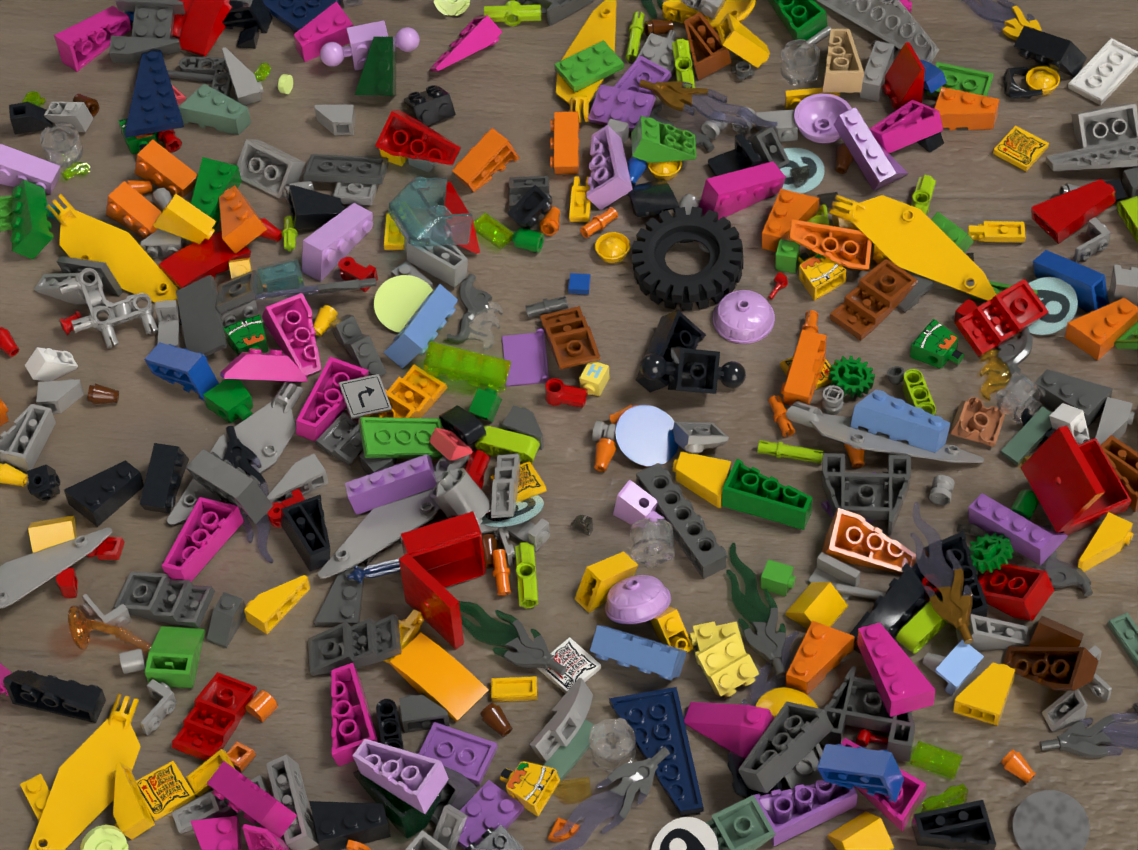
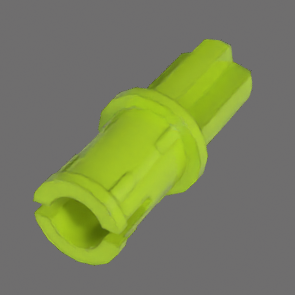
[282,216,298,252]

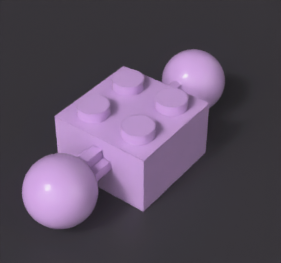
[320,21,420,71]

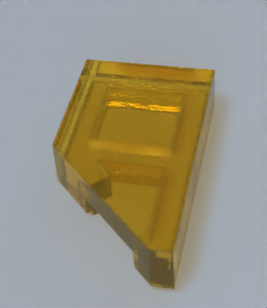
[553,777,592,804]

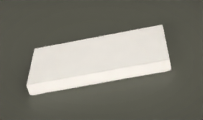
[1068,38,1138,105]

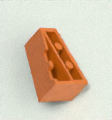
[934,87,1000,130]
[550,111,580,175]
[452,128,520,192]
[135,140,198,198]
[106,181,161,239]

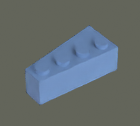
[383,284,458,369]
[850,389,950,453]
[590,625,687,680]

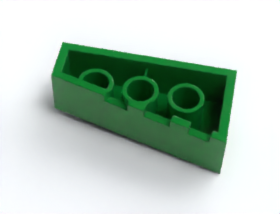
[768,0,828,46]
[191,157,242,229]
[10,180,54,259]
[721,459,813,530]

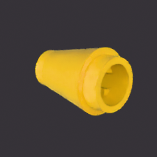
[313,305,338,337]
[0,463,28,487]

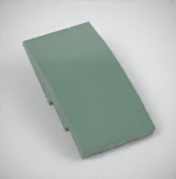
[705,795,776,850]

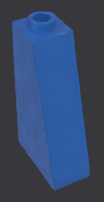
[1033,250,1109,313]

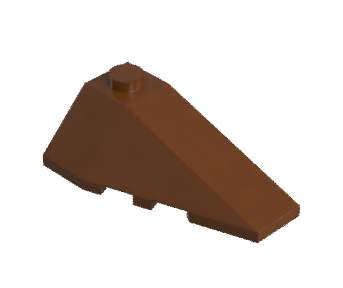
[1003,646,1099,691]

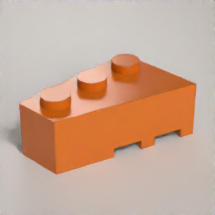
[219,185,267,254]
[762,189,819,252]
[1065,298,1138,361]
[781,329,827,406]
[786,621,855,695]

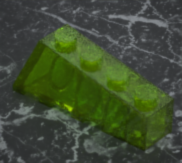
[423,341,511,391]

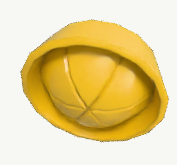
[1026,66,1060,95]
[647,161,682,180]
[595,232,630,263]

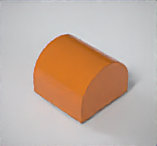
[245,690,278,723]
[227,742,256,773]

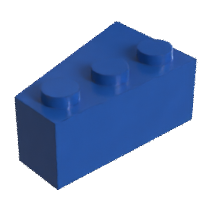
[144,342,219,401]
[817,744,904,803]

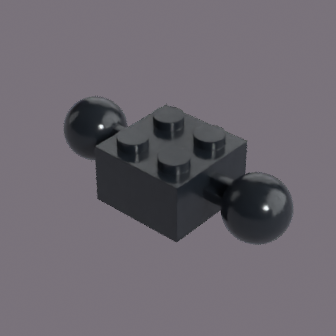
[640,347,746,394]

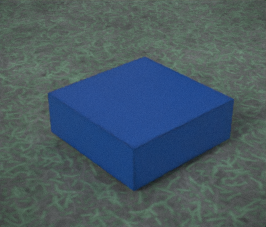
[568,273,591,294]

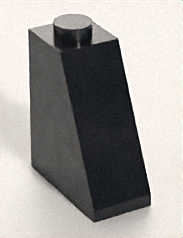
[287,185,346,228]

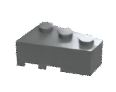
[1032,369,1113,428]

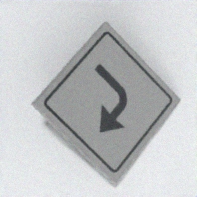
[339,374,392,419]

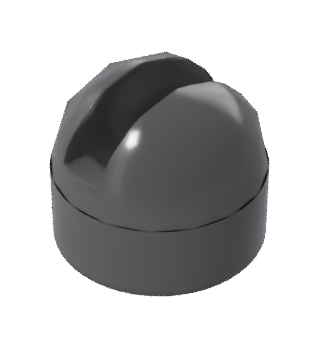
[887,366,904,385]

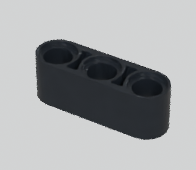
[439,405,486,446]
[376,699,404,750]

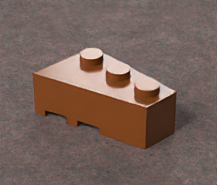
[684,12,732,81]
[1100,435,1138,512]

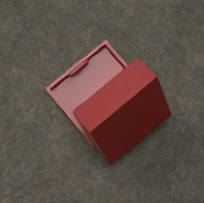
[1020,426,1132,536]
[399,511,486,650]

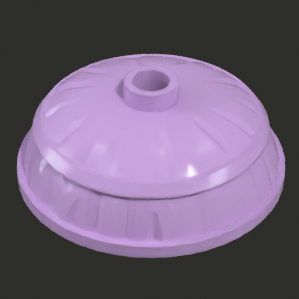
[794,94,852,143]
[713,290,775,344]
[605,575,671,624]

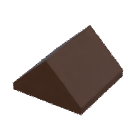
[1028,616,1084,647]

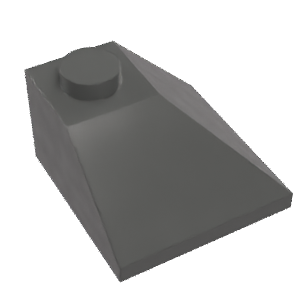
[425,766,477,825]

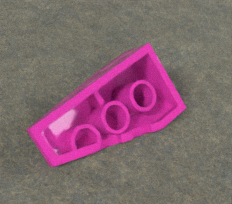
[262,293,322,377]

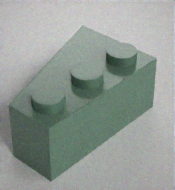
[179,84,251,135]

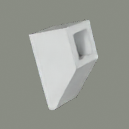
[25,347,78,381]
[1049,403,1090,445]

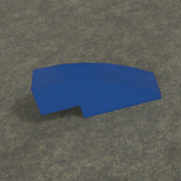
[920,60,947,93]

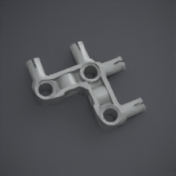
[58,268,158,348]

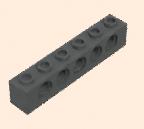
[636,462,728,579]

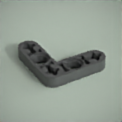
[179,57,232,97]

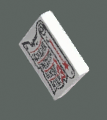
[537,637,601,694]

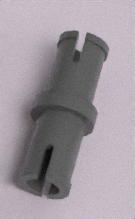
[525,296,568,318]

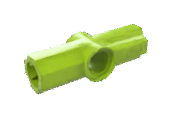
[484,1,542,26]
[672,39,695,88]
[911,175,936,215]
[515,542,539,609]

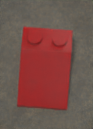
[883,42,925,110]
[978,564,1054,621]

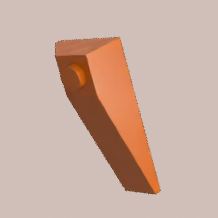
[789,219,872,271]
[822,508,917,574]

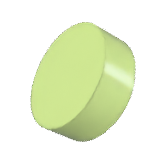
[278,74,293,94]

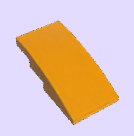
[364,364,448,418]
[389,632,489,722]

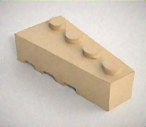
[822,29,864,93]

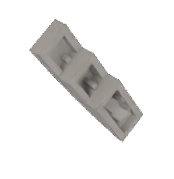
[491,454,520,518]
[172,775,270,834]

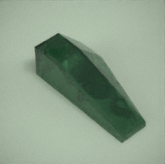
[354,770,441,839]

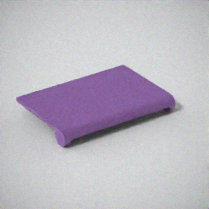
[502,329,549,387]

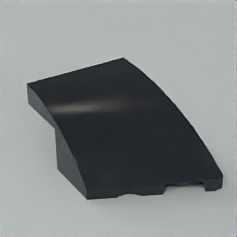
[627,178,680,217]

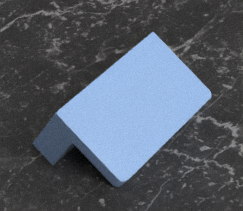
[935,640,984,696]

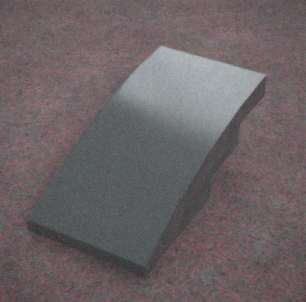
[114,572,215,628]
[308,614,401,675]

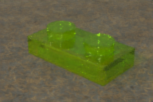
[473,212,514,250]
[910,740,963,780]
[921,783,968,813]

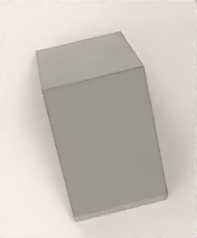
[1042,688,1088,732]

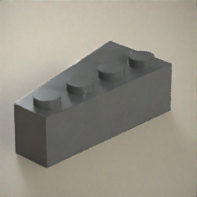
[186,449,273,524]
[738,701,834,793]

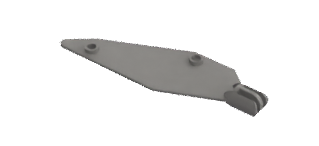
[167,381,304,525]
[786,401,984,463]
[318,455,469,579]
[0,528,112,608]

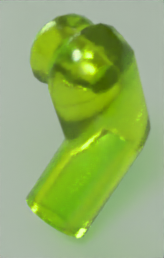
[253,63,271,82]
[61,162,91,180]

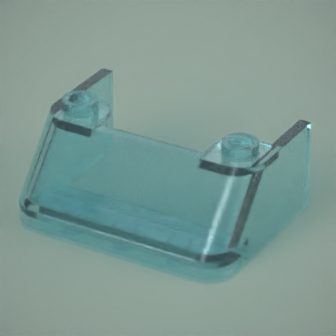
[388,177,473,247]

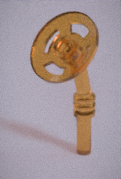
[68,606,152,653]

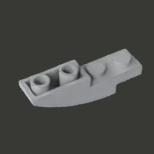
[530,678,593,762]

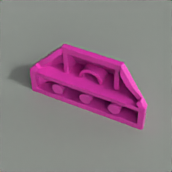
[220,349,307,382]

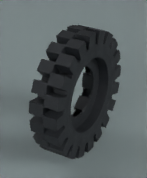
[631,207,744,311]

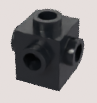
[27,464,60,501]

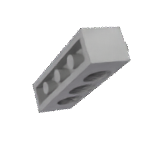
[266,754,319,850]

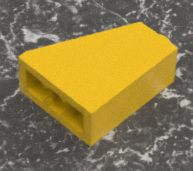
[716,13,770,68]
[153,194,216,244]
[673,452,731,508]
[574,551,638,613]
[953,663,1015,726]

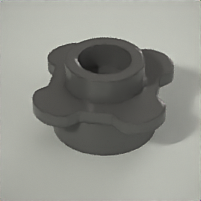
[732,61,755,80]

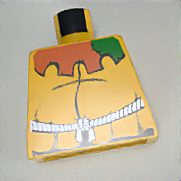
[798,252,846,301]
[500,761,560,817]

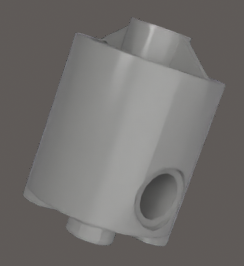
[430,468,492,525]

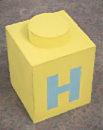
[579,361,610,397]

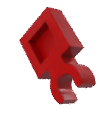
[86,537,125,560]

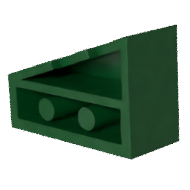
[355,36,396,96]

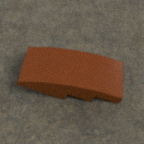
[830,258,918,341]
[540,306,601,369]

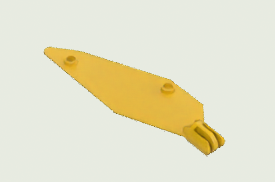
[556,0,617,123]
[46,194,179,307]
[829,194,997,301]
[29,693,141,850]

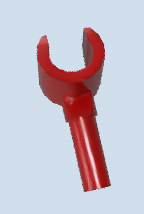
[768,272,788,300]
[856,730,889,747]

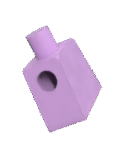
[613,480,665,530]

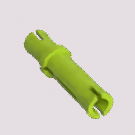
[625,11,645,63]
[757,440,824,464]

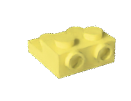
[689,621,745,673]
[695,633,759,698]

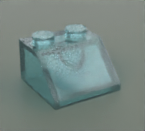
[257,258,305,300]

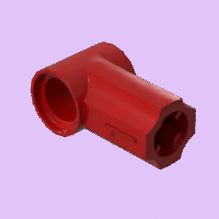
[545,378,588,408]
[465,450,490,490]

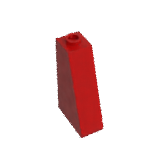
[1031,179,1115,244]

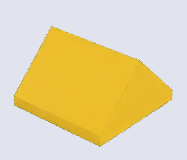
[28,515,77,553]
[785,582,848,629]
[827,811,894,850]

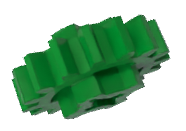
[828,356,875,398]
[969,532,1014,574]

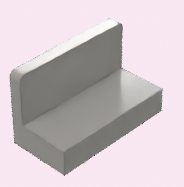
[808,552,860,602]

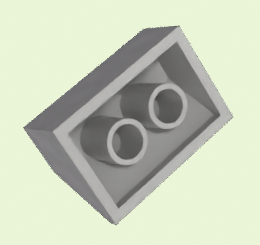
[1071,103,1138,149]
[237,139,305,199]

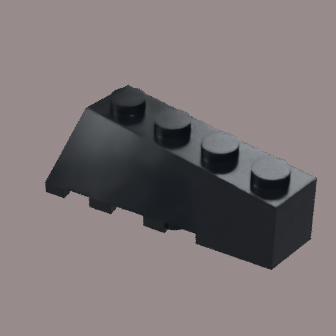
[636,310,706,392]
[923,531,988,617]
[850,563,927,655]
[3,670,106,723]

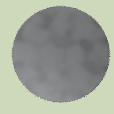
[1013,790,1090,850]

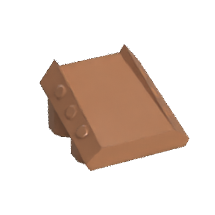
[949,397,1005,447]

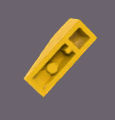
[1078,512,1134,572]
[244,575,310,634]
[113,762,155,840]

